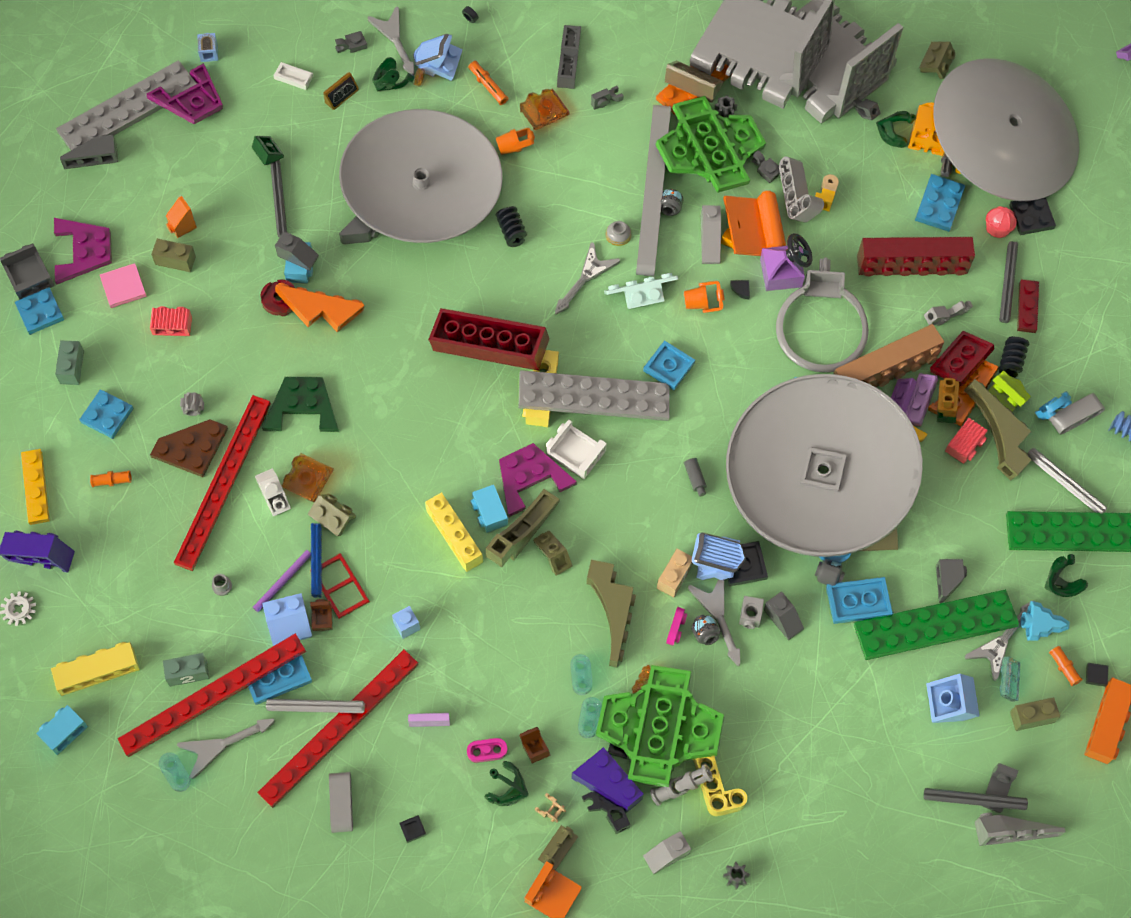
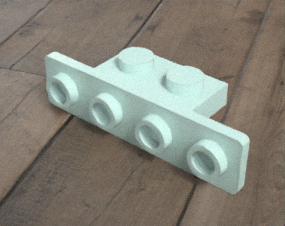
[604,273,678,309]

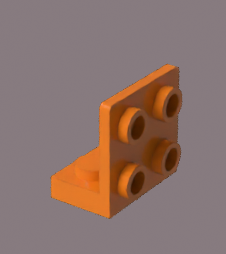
[525,861,582,918]

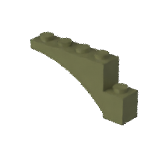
[964,379,1031,481]
[486,489,560,567]
[587,560,636,667]

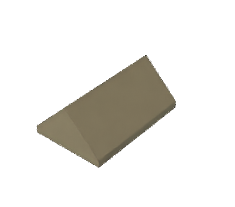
[665,60,724,103]

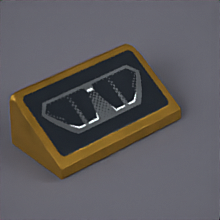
[323,72,359,110]

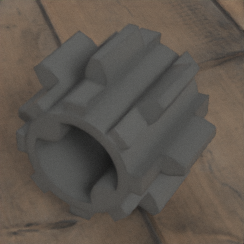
[715,95,737,117]
[723,861,750,890]

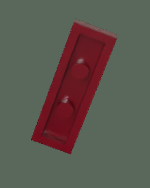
[1017,279,1039,333]

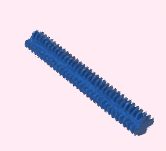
[311,523,322,598]

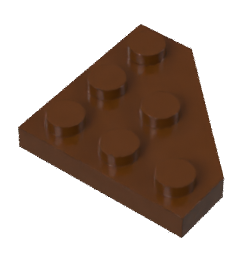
[150,419,228,477]

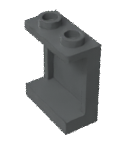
[0,243,55,300]

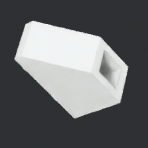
[255,468,291,516]

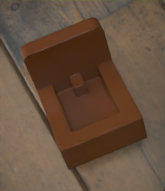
[310,599,333,631]
[519,727,551,764]

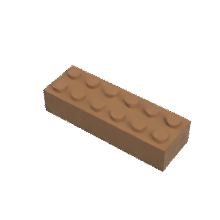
[834,324,944,387]

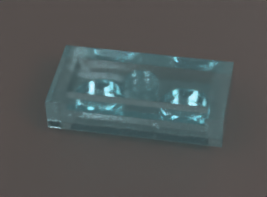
[1000,656,1020,702]

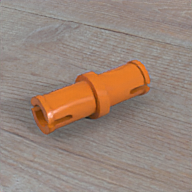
[90,470,132,487]
[1049,646,1082,686]

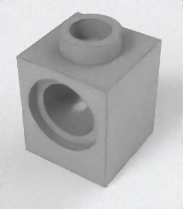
[739,596,764,629]

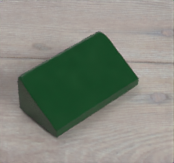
[252,136,284,165]

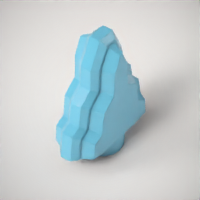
[1020,601,1070,641]

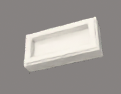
[274,62,313,90]

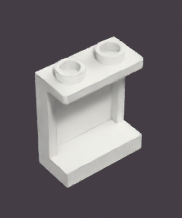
[546,420,607,479]

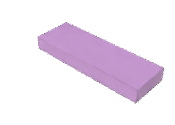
[905,373,938,427]

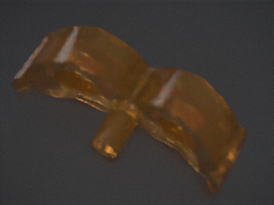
[632,665,651,693]

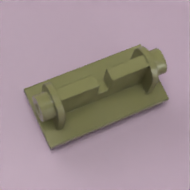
[538,825,578,870]

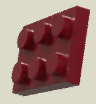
[930,331,995,387]

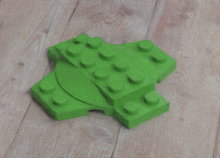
[655,96,766,193]
[596,665,724,787]

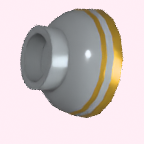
[605,221,632,246]

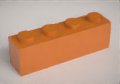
[1084,677,1131,764]

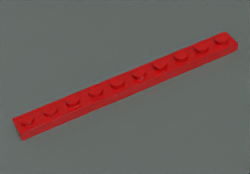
[174,395,271,571]
[117,633,306,757]
[257,649,418,808]

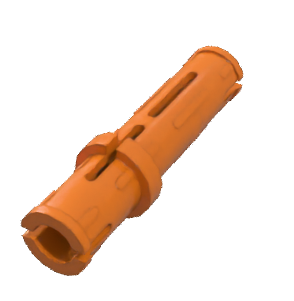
[468,61,508,105]

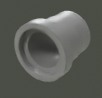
[212,574,232,596]

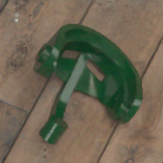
[372,57,415,92]
[876,111,916,148]
[1044,554,1088,597]
[484,761,528,806]

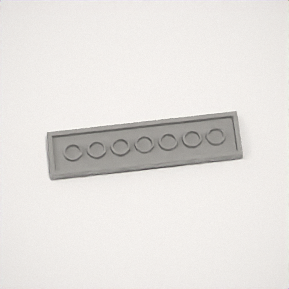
[56,60,196,150]
[518,370,669,421]

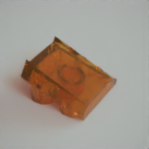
[520,88,570,130]
[281,453,334,502]

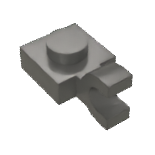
[335,31,367,53]
[591,85,623,110]
[751,150,780,183]

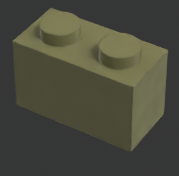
[151,238,196,272]
[1010,697,1060,731]

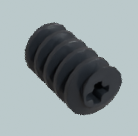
[495,206,527,247]
[998,336,1030,378]

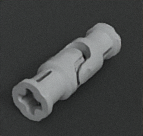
[650,764,713,806]

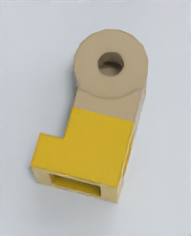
[815,174,839,212]

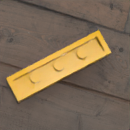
[21,449,50,525]

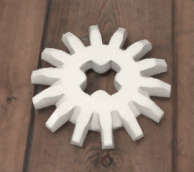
[0,591,36,626]

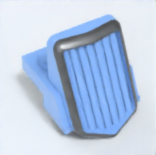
[413,34,463,81]
[692,532,746,580]

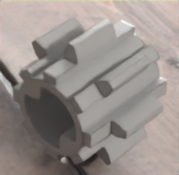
[180,392,204,416]

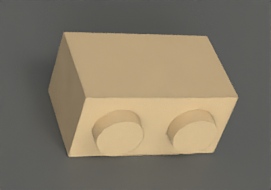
[657,549,693,598]

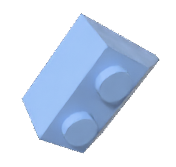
[262,593,312,646]
[926,674,979,723]

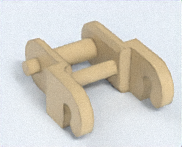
[535,793,566,823]

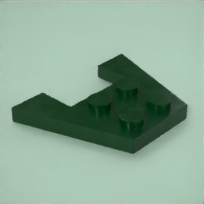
[262,377,339,432]

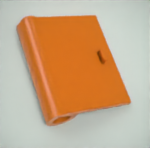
[723,191,786,256]

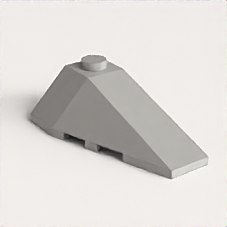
[975,813,1066,846]

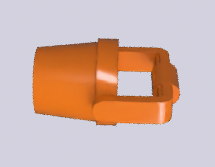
[496,128,535,155]
[684,281,725,313]

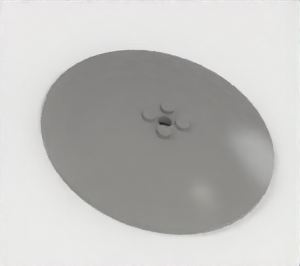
[726,374,922,557]

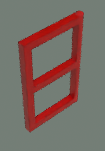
[310,553,370,619]

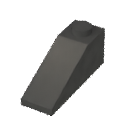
[60,135,118,169]

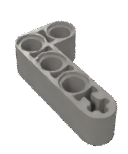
[779,156,824,223]

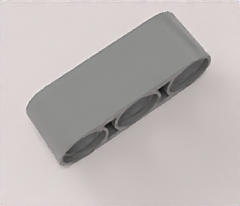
[1049,393,1105,435]
[329,772,353,833]

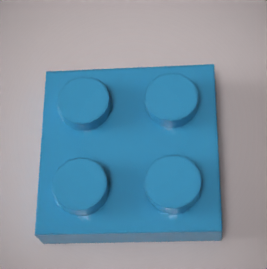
[15,288,64,335]
[643,340,695,390]
[79,389,134,439]

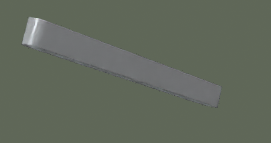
[636,105,671,276]

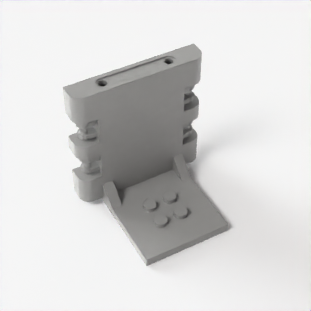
[690,0,835,109]
[794,0,904,124]

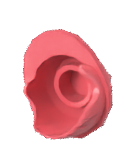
[985,206,1017,238]

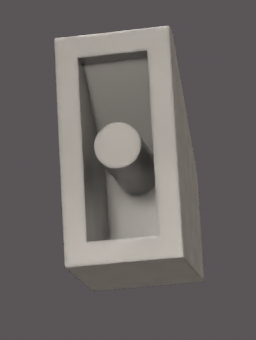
[643,831,691,875]

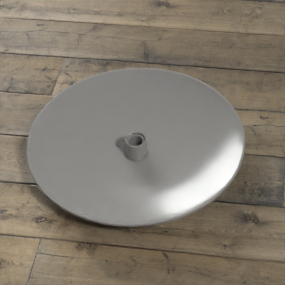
[933,59,1079,201]
[339,109,502,243]

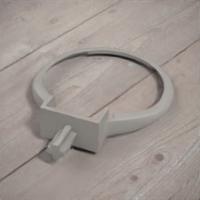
[776,258,869,372]

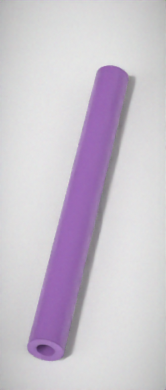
[253,550,311,612]

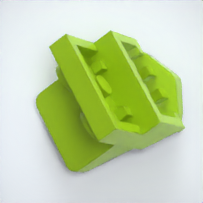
[988,370,1031,412]

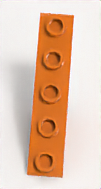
[275,283,365,332]

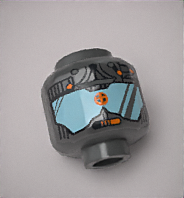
[661,189,684,216]
[814,559,845,586]
[691,615,721,645]

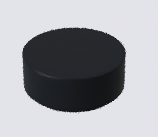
[462,6,479,23]

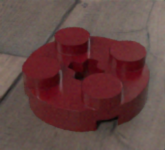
[260,279,295,317]

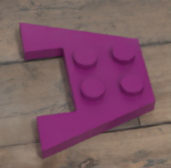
[147,63,223,124]
[54,218,112,285]
[499,443,577,518]

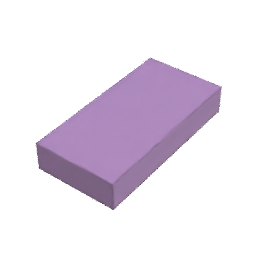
[408,713,450,727]

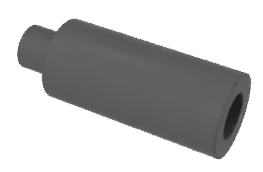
[684,458,707,496]

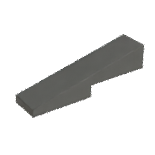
[557,25,581,89]

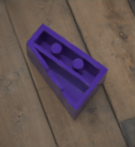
[0,530,75,573]
[571,747,644,813]

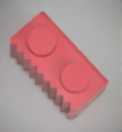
[150,306,192,336]
[945,418,988,464]

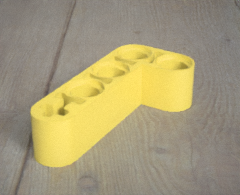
[693,756,747,816]

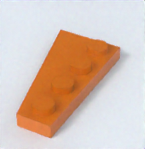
[928,360,998,427]

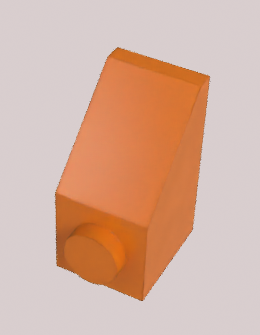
[166,196,197,238]

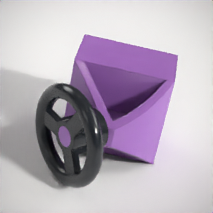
[760,233,813,291]

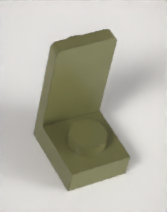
[533,531,572,576]

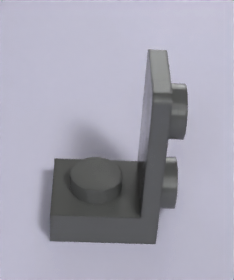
[983,763,1019,813]

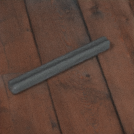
[270,160,287,238]
[999,241,1018,323]
[923,788,1028,810]

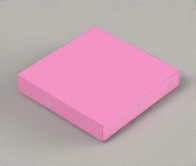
[100,263,147,308]

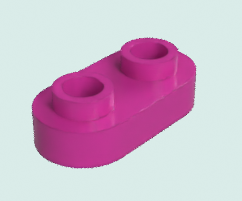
[666,606,688,646]
[467,738,507,763]

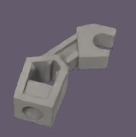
[924,301,973,326]

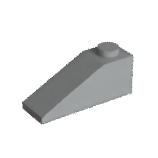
[701,205,721,264]

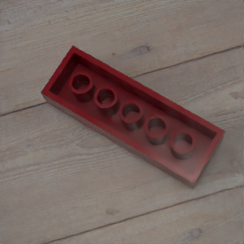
[857,237,975,277]
[428,308,550,371]

